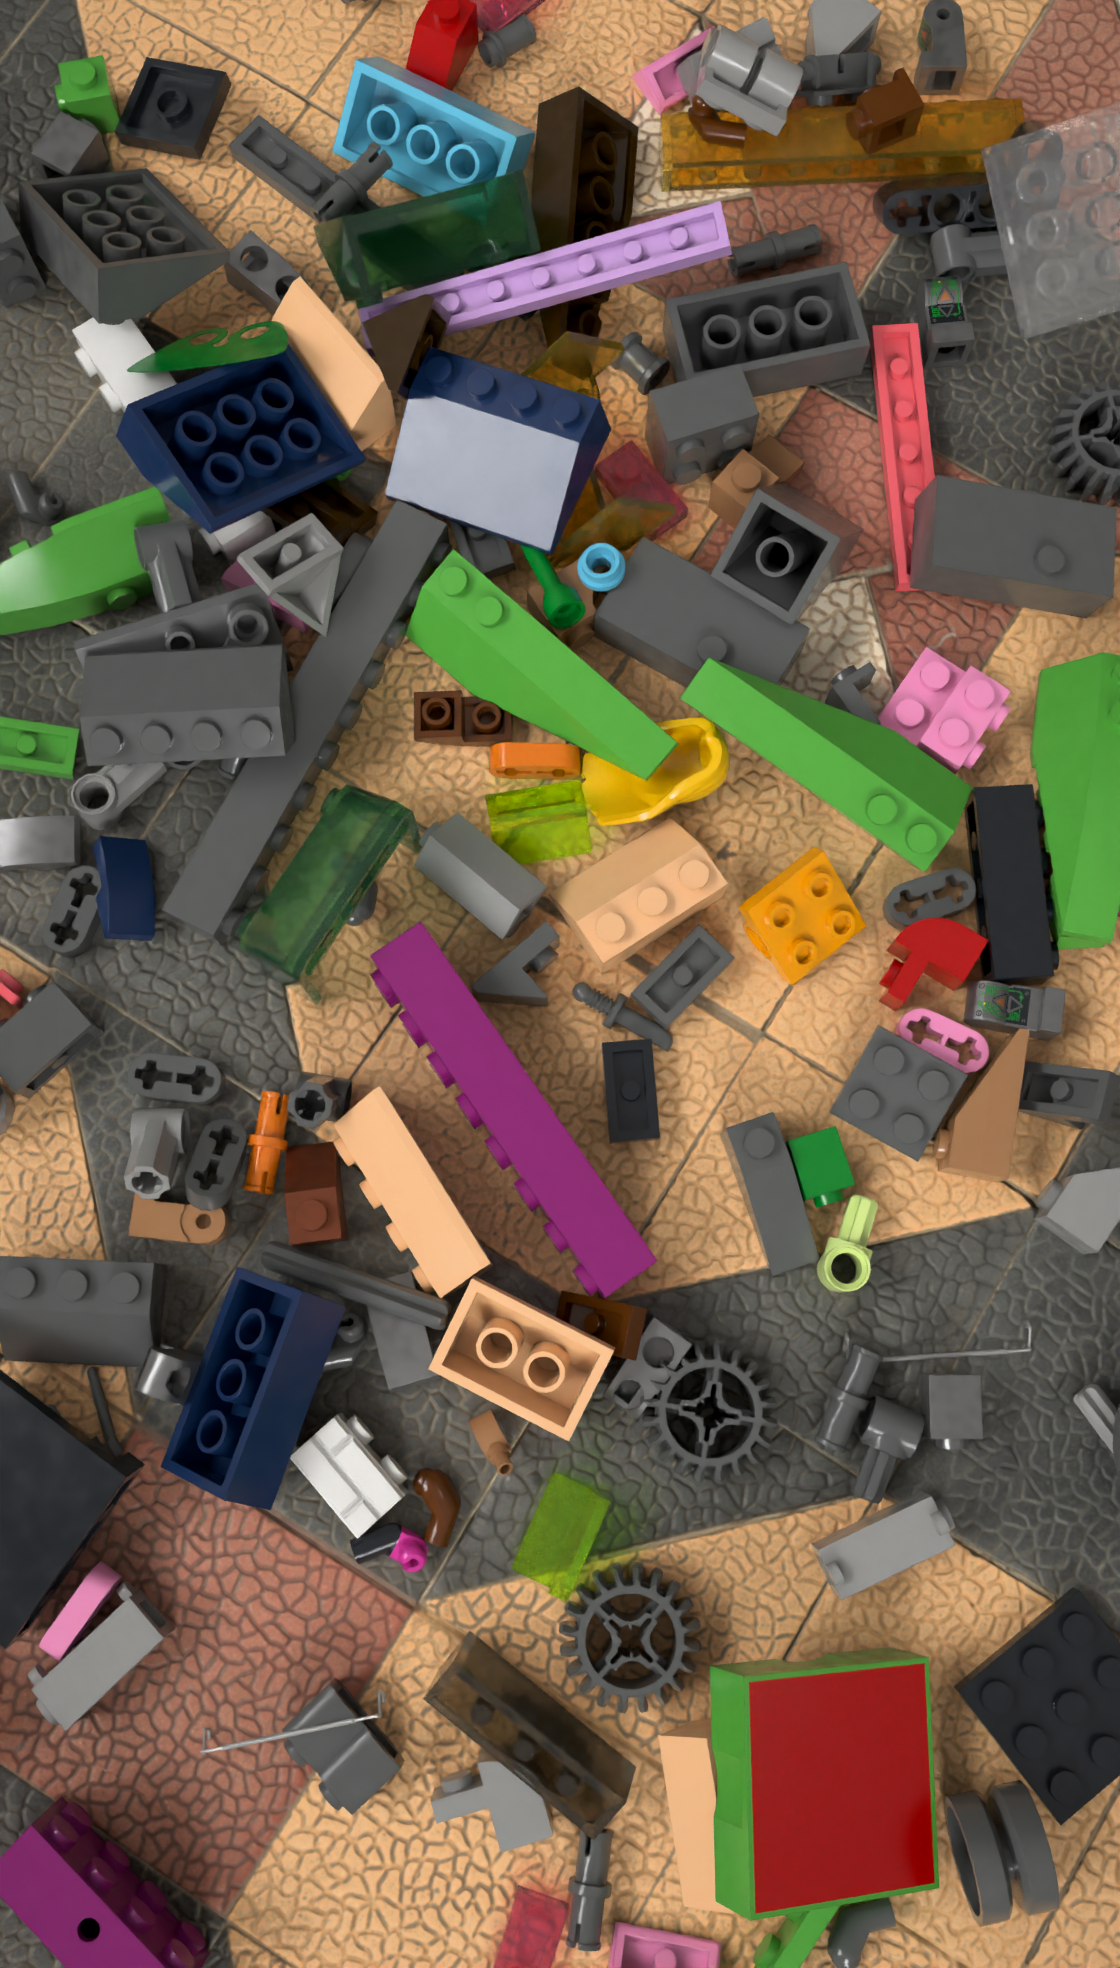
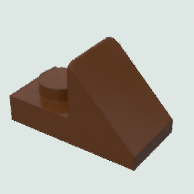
[556,1290,647,1361]

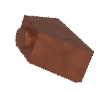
[284,1141,348,1248]

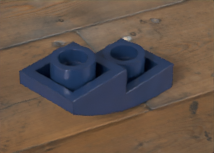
[93,836,155,941]

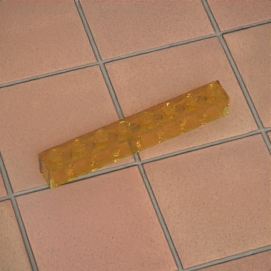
[658,97,1025,192]

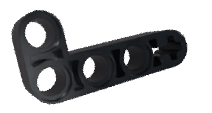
[872,120,1064,235]

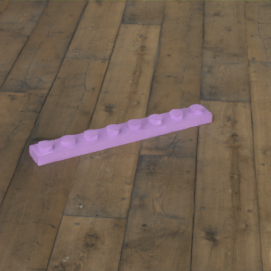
[358,201,732,357]

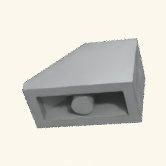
[805,0,881,73]
[1033,1167,1120,1254]

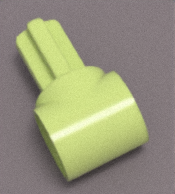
[817,1195,878,1292]

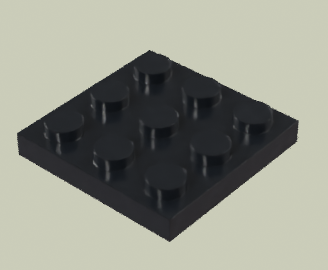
[954,1587,1120,1825]

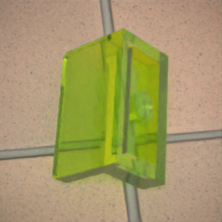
[485,780,592,864]
[512,1472,611,1602]

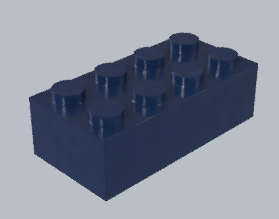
[161,1267,346,1510]

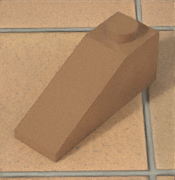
[933,1028,1030,1183]

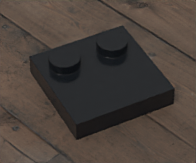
[115,57,232,160]

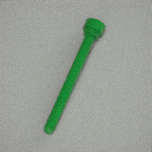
[519,544,586,629]

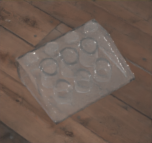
[981,101,1120,339]

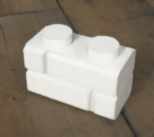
[290,1413,409,1539]

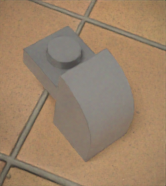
[431,1749,553,1853]

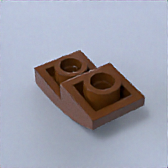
[414,690,514,747]

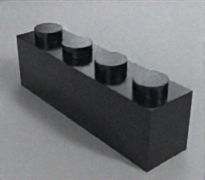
[964,784,1059,986]

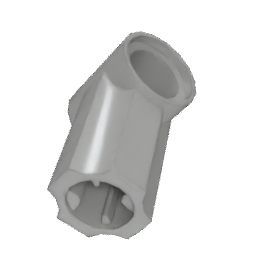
[71,762,167,830]
[124,1108,190,1199]

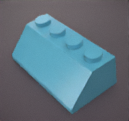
[332,56,536,228]

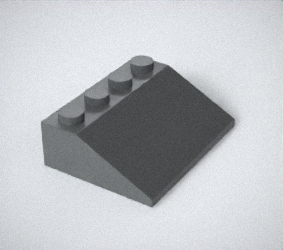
[18,168,230,325]

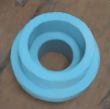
[577,543,626,592]

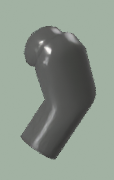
[827,1897,896,1968]

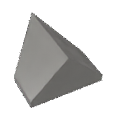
[237,513,344,637]

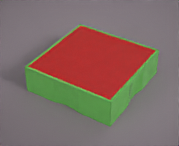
[710,1647,939,1921]

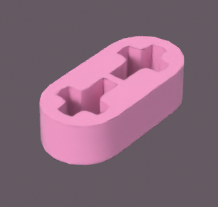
[895,1008,989,1075]
[39,1561,123,1663]

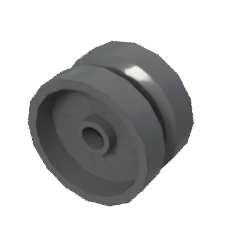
[944,1780,1059,1927]

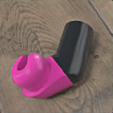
[350,1523,428,1573]

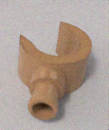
[468,1408,514,1475]

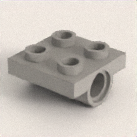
[695,24,803,137]

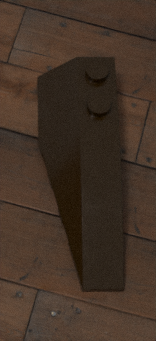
[531,86,639,375]

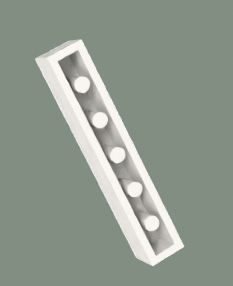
[72,318,276,565]

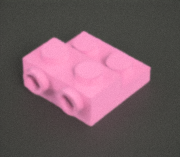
[878,647,1011,774]

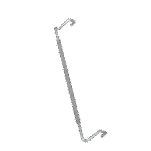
[845,1320,1032,1362]
[200,1690,385,1755]

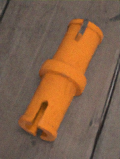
[242,1091,289,1195]

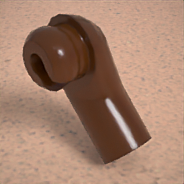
[688,95,747,149]
[413,1468,461,1548]

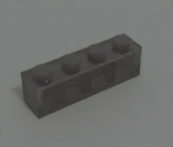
[423,1631,636,1840]

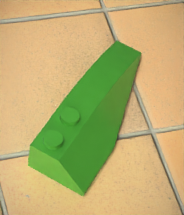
[0,486,171,635]
[405,549,679,781]
[1030,652,1120,944]
[680,657,973,872]

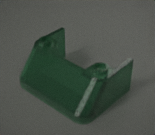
[313,169,541,309]
[236,784,422,1005]

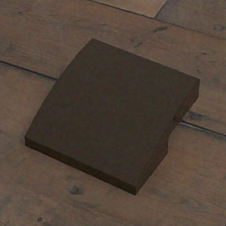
[261,479,378,547]

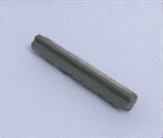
[261,1241,452,1330]

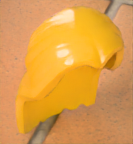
[581,717,730,826]

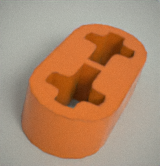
[489,742,581,780]

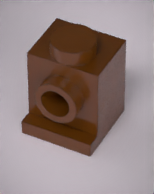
[846,68,925,156]

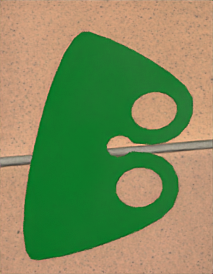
[127,321,288,373]

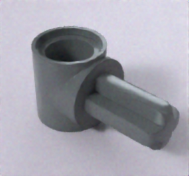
[852,1395,925,1504]

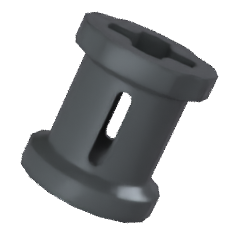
[609,331,670,395]

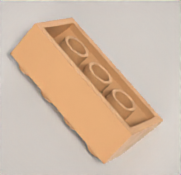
[333,1086,494,1299]

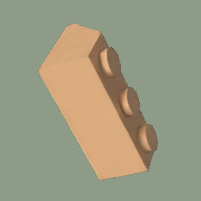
[263,276,397,452]
[549,817,728,975]
[428,1276,615,1441]
[658,1718,735,1914]

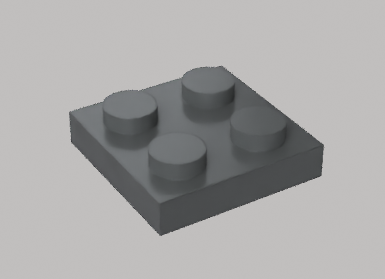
[829,1025,968,1162]

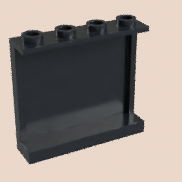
[0,1353,145,1649]

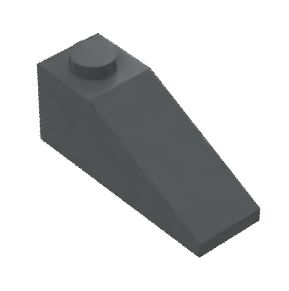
[720,1112,820,1277]

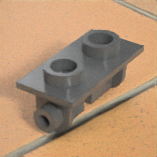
[795,50,881,106]

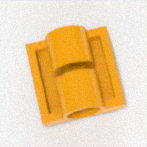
[738,847,867,985]

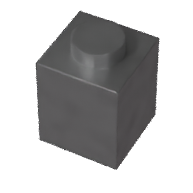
[31,111,110,179]
[918,1373,983,1449]

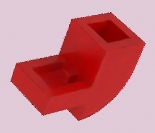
[879,918,989,1011]

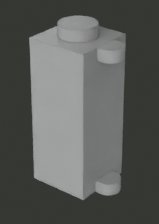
[414,813,547,940]
[811,1491,955,1600]
[28,1581,175,1731]

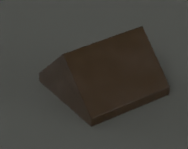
[362,294,452,401]

